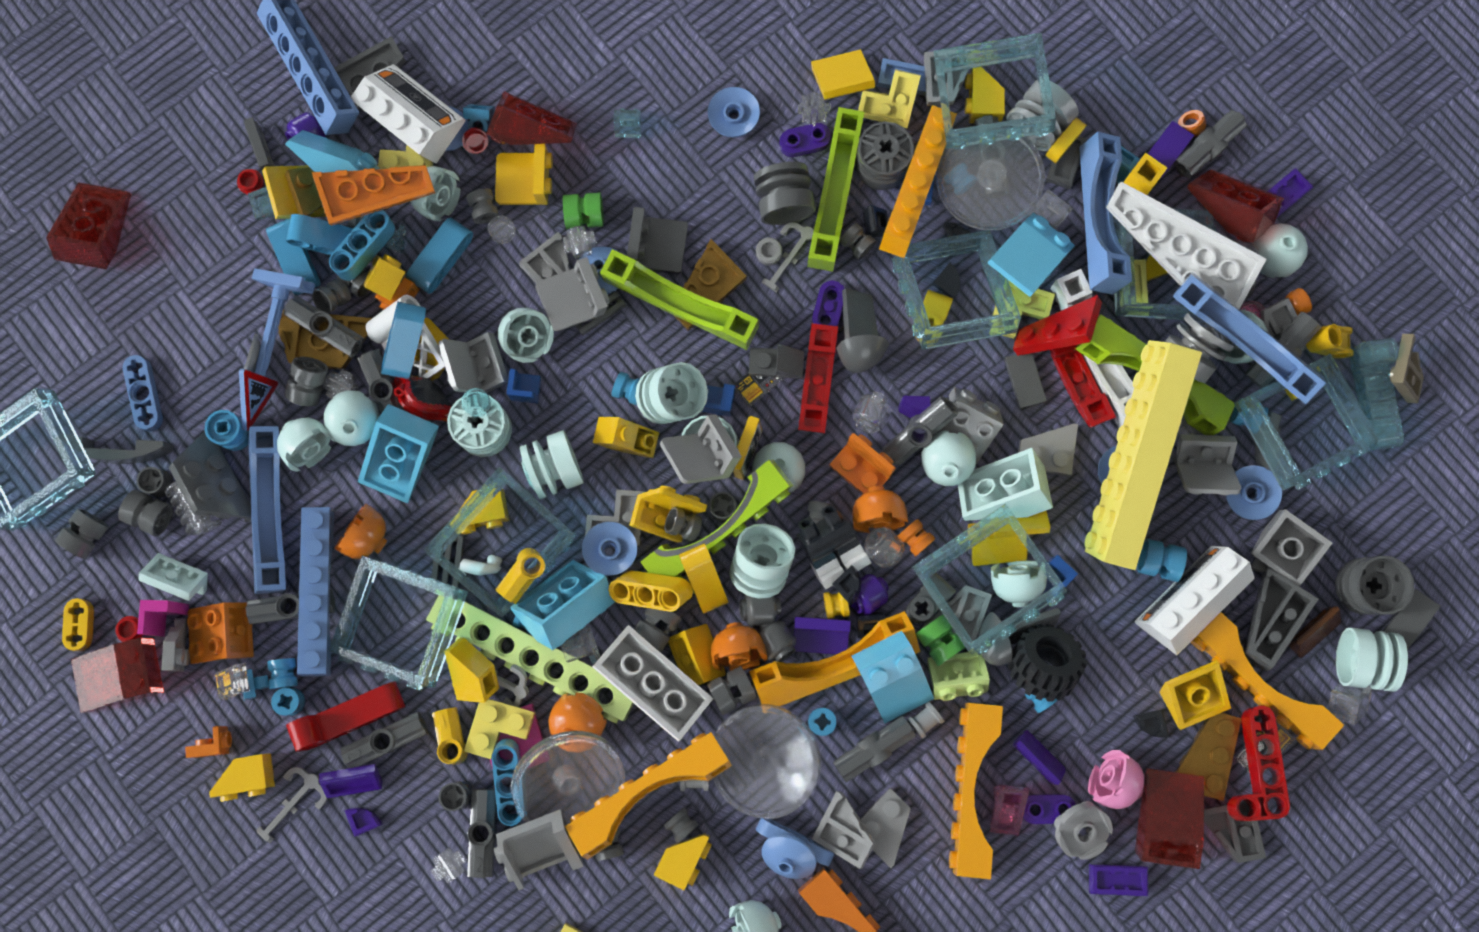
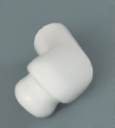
[460,555,502,576]

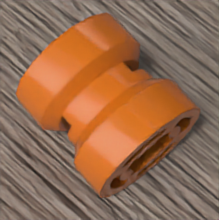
[897,518,936,557]

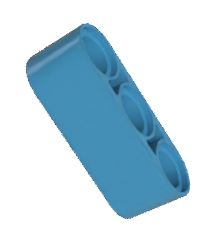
[329,210,395,281]
[286,214,367,255]
[406,217,473,294]
[266,219,321,296]
[381,302,426,379]
[492,738,525,826]

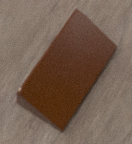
[1288,606,1341,658]

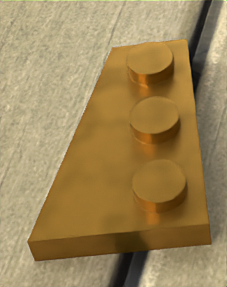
[673,239,747,331]
[1166,713,1242,801]

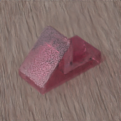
[990,785,1029,836]

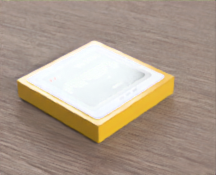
[733,416,762,480]

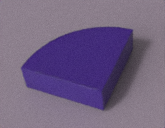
[344,808,383,837]

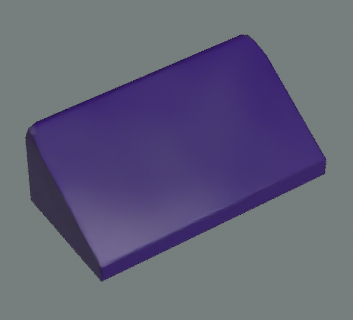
[1013,730,1066,785]

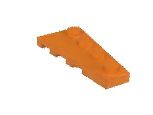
[311,165,435,226]

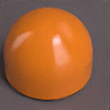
[1178,110,1206,137]
[1285,288,1312,316]

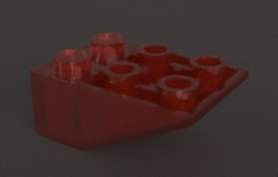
[1135,768,1204,869]

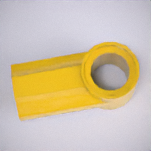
[495,548,545,604]
[432,707,468,765]

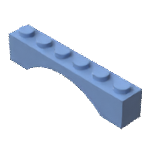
[1079,132,1132,295]
[1173,272,1326,404]
[248,426,286,594]
[297,507,334,677]

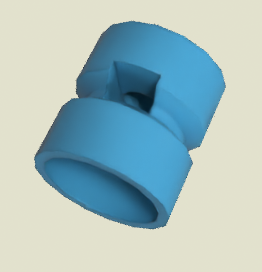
[204,410,248,451]
[1137,538,1187,582]

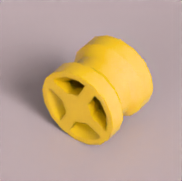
[823,592,850,619]

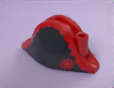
[394,374,452,421]

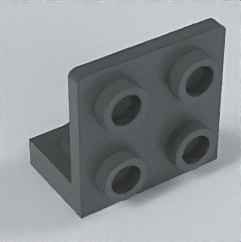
[627,207,688,274]

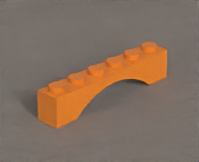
[798,867,881,932]

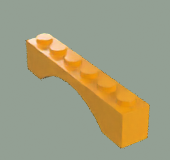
[879,105,957,258]
[749,611,920,712]
[1191,612,1344,750]
[949,703,1003,879]
[565,732,732,860]

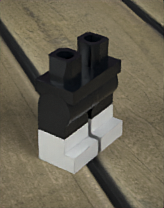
[797,504,871,589]

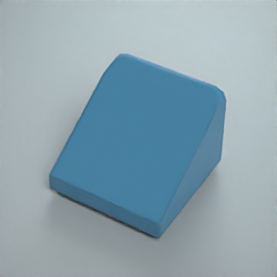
[1116,146,1140,183]

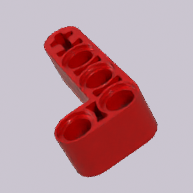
[286,681,406,752]
[1227,705,1290,821]

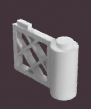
[366,295,445,379]

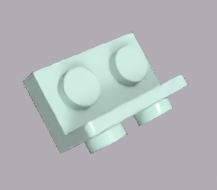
[139,553,208,601]

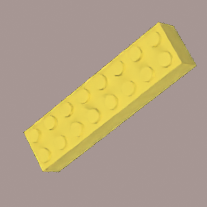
[1085,340,1202,570]

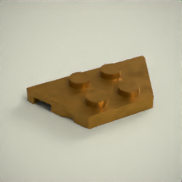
[278,309,372,370]

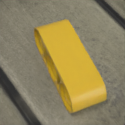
[679,543,729,614]
[608,570,693,612]

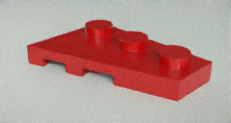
[1013,295,1102,356]

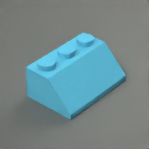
[510,560,615,650]

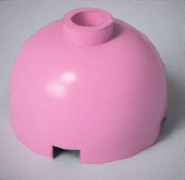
[1088,750,1144,809]

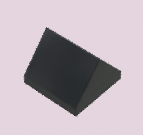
[863,205,888,238]
[856,612,886,638]

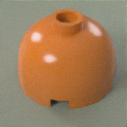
[852,486,908,533]
[334,504,387,559]
[711,622,767,671]
[548,693,607,750]

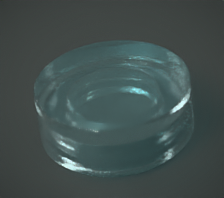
[461,388,491,417]

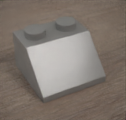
[1251,509,1333,587]

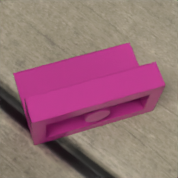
[137,600,189,637]

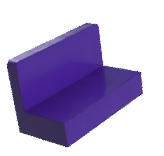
[794,617,851,654]

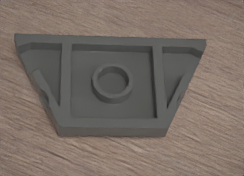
[169,431,252,522]

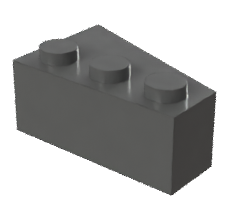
[1243,567,1318,672]

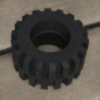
[1008,624,1087,702]

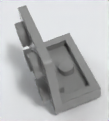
[535,257,609,331]
[439,332,508,394]
[937,387,1004,464]
[660,414,742,484]
[1174,434,1241,495]

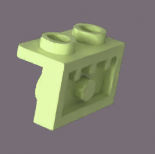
[927,651,990,701]

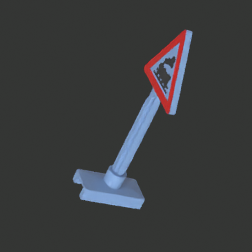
[239,268,315,431]

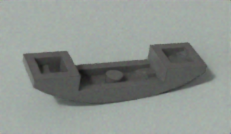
[55,435,174,464]

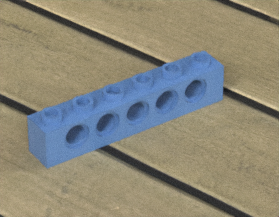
[257,0,359,135]

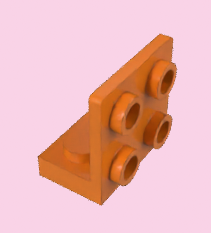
[829,433,896,494]
[187,602,254,664]

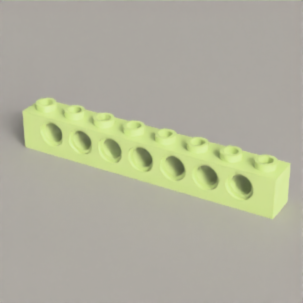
[426,590,634,724]

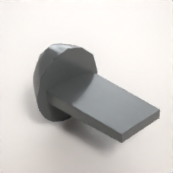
[836,288,889,373]
[978,608,1061,666]

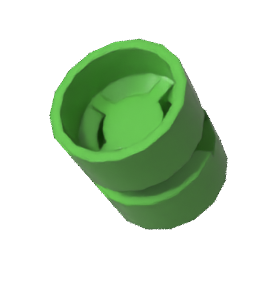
[563,192,604,229]
[916,613,968,666]

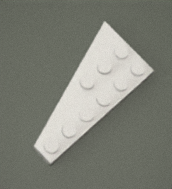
[1106,182,1266,309]

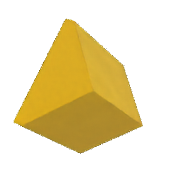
[1159,660,1231,730]

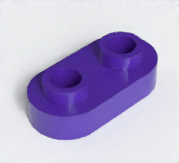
[779,123,831,157]
[812,280,845,326]
[1019,794,1076,824]

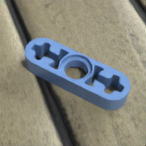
[123,355,163,432]
[755,816,835,866]

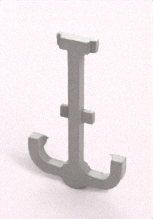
[761,222,814,293]
[495,664,529,707]
[256,767,328,843]

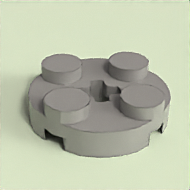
[1054,801,1113,860]

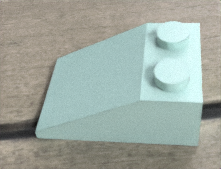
[958,448,1053,521]

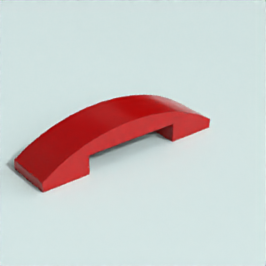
[798,323,838,434]
[1049,345,1116,428]

